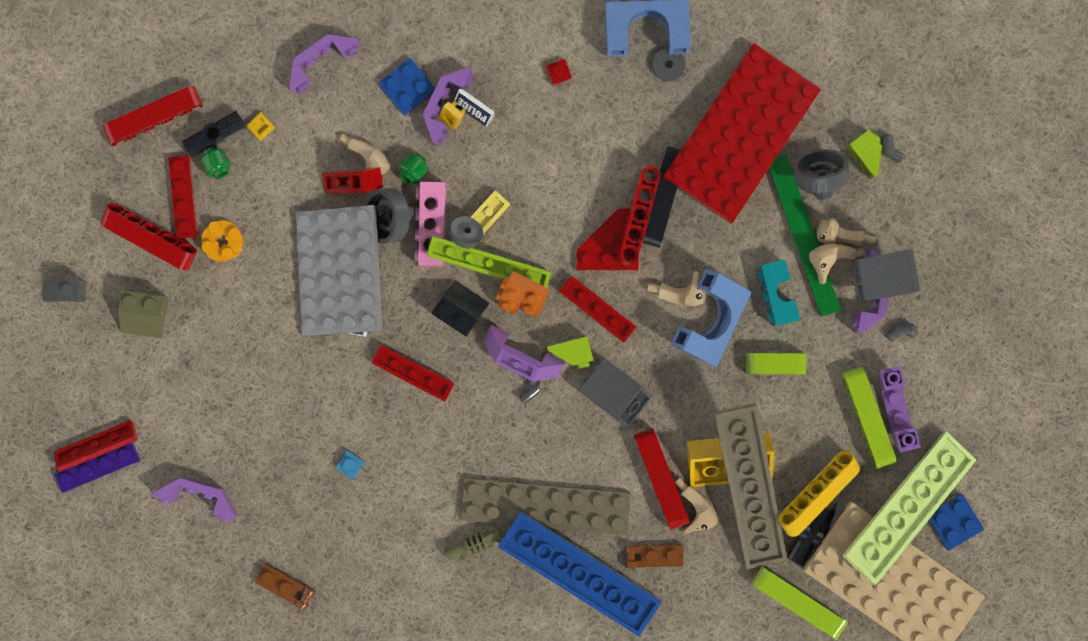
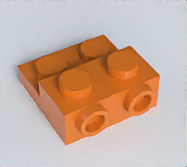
[495,271,550,318]

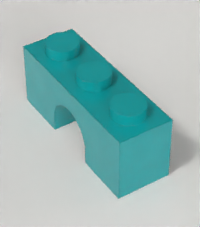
[756,259,800,327]

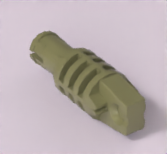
[444,529,502,561]

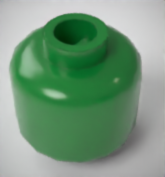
[200,147,231,180]
[397,153,428,185]

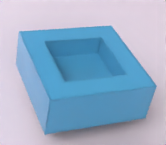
[336,450,365,479]

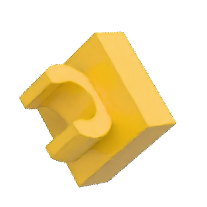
[438,102,465,131]

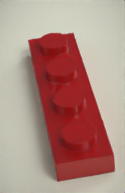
[168,155,198,239]
[559,275,637,343]
[371,345,455,402]
[54,420,138,472]

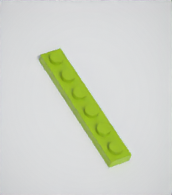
[426,236,551,288]

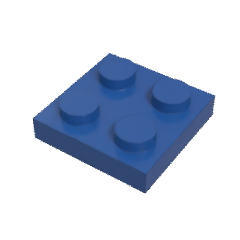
[378,58,435,116]
[929,493,984,551]

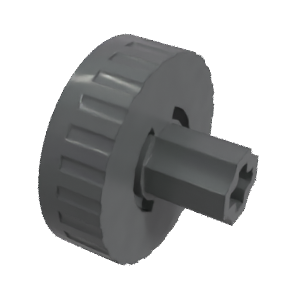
[794,149,849,200]
[364,188,415,244]

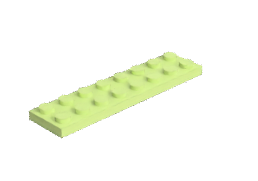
[842,432,976,585]

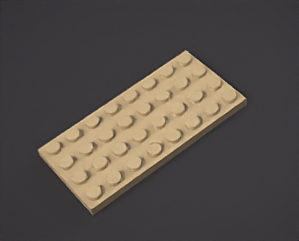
[803,501,985,641]

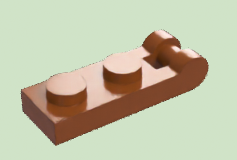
[624,545,683,568]
[255,563,316,611]

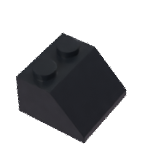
[431,280,490,337]

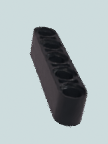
[643,146,681,248]

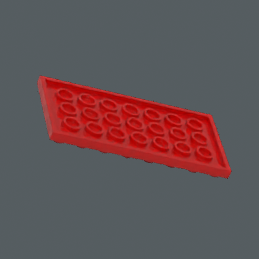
[663,43,821,224]

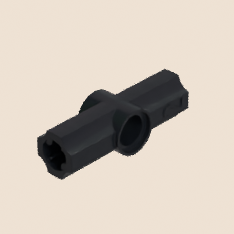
[182,111,246,157]
[787,507,834,567]

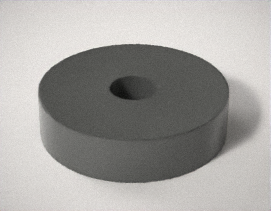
[652,48,685,82]
[449,216,483,248]

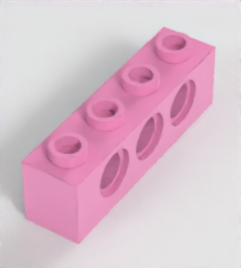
[415,182,446,267]

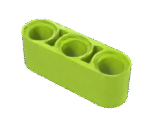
[746,353,806,375]

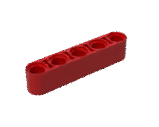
[102,86,203,146]
[617,165,660,266]
[100,203,197,271]
[633,428,690,531]

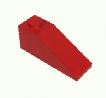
[322,167,384,193]

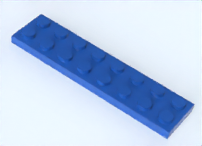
[498,511,662,636]

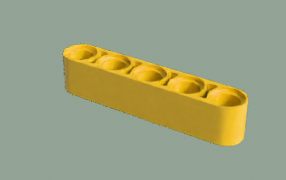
[778,450,860,537]

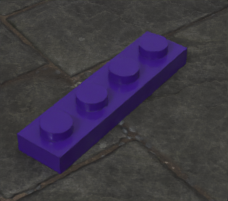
[54,442,141,493]

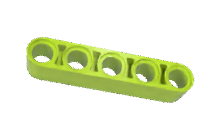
[841,366,896,469]
[751,567,848,640]

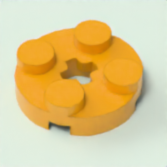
[201,220,244,262]

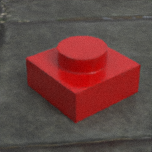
[546,59,572,86]

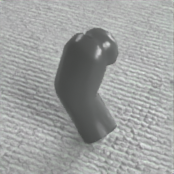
[880,134,904,163]
[885,322,918,342]
[519,378,540,405]

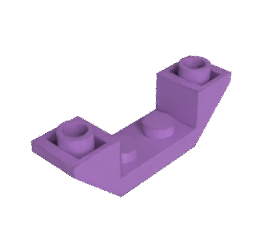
[289,34,361,94]
[423,67,474,147]
[852,250,889,333]
[483,325,565,381]
[879,366,921,452]
[153,477,238,522]

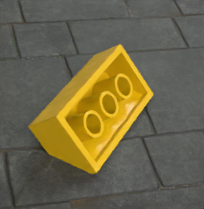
[687,433,774,487]

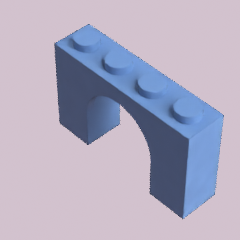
[605,0,691,57]
[670,269,751,367]

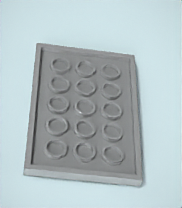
[296,205,382,336]

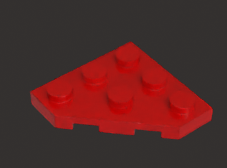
[577,208,639,271]

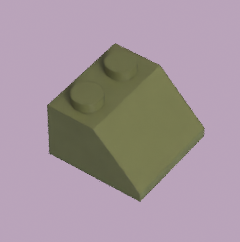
[118,290,169,339]

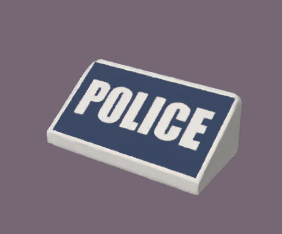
[454,89,495,127]

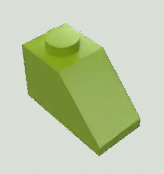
[846,129,882,179]
[547,336,594,369]

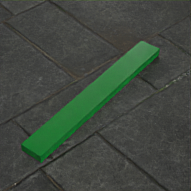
[769,154,841,317]

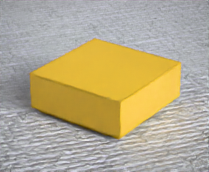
[246,112,276,141]

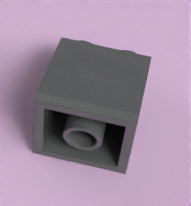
[852,249,920,302]
[579,358,653,429]

